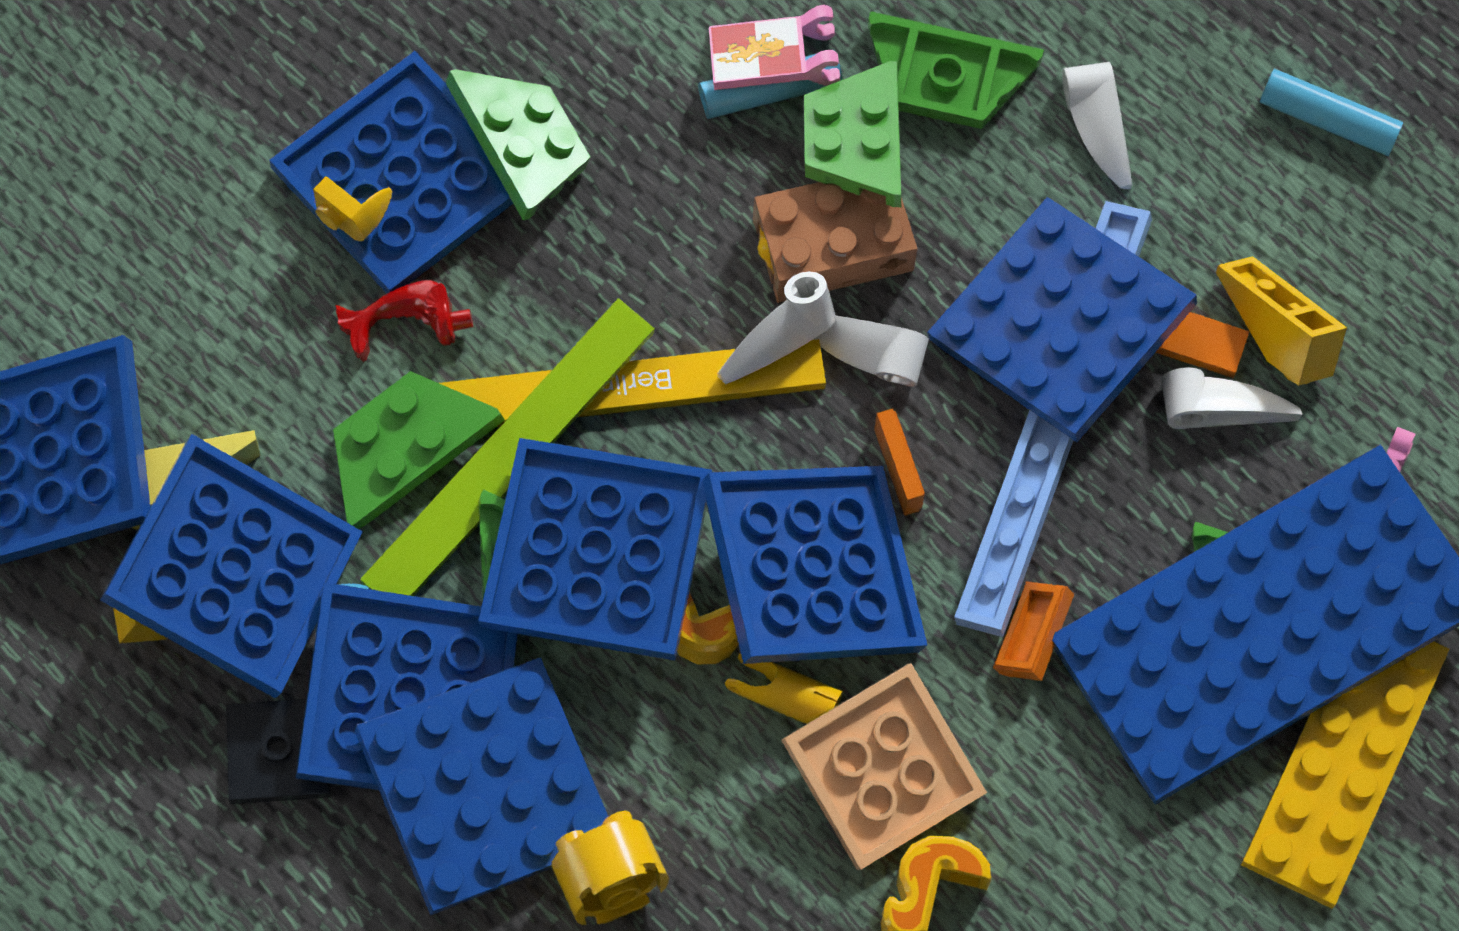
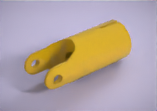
[725,652,843,724]

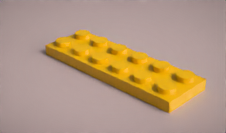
[1241,641,1450,909]

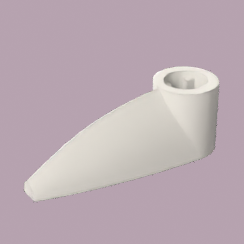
[1062,62,1132,189]
[717,271,835,384]
[813,315,929,386]
[1161,367,1302,429]

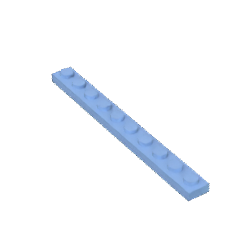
[954,201,1152,637]

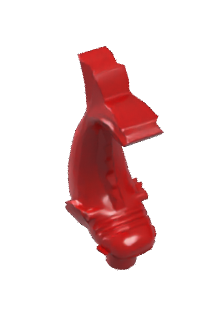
[335,280,474,362]

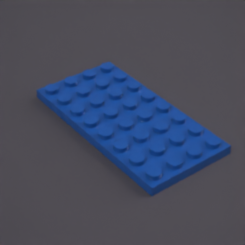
[1052,444,1459,805]

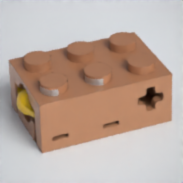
[753,182,917,303]

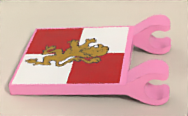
[709,5,840,90]

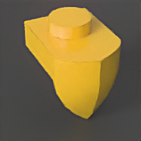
[313,176,392,241]

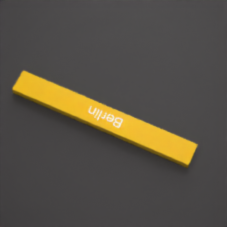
[439,339,826,427]

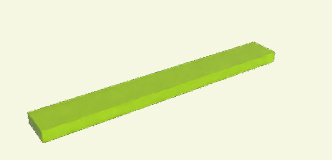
[360,298,655,596]

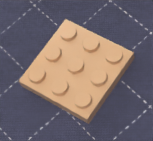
[781,663,987,870]

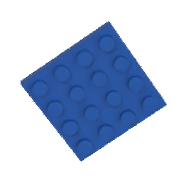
[269,51,513,294]
[927,197,1198,442]
[0,335,151,564]
[100,434,363,699]
[478,438,712,661]
[702,466,927,664]
[296,582,517,790]
[354,657,609,915]

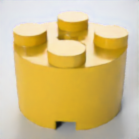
[551,811,669,925]

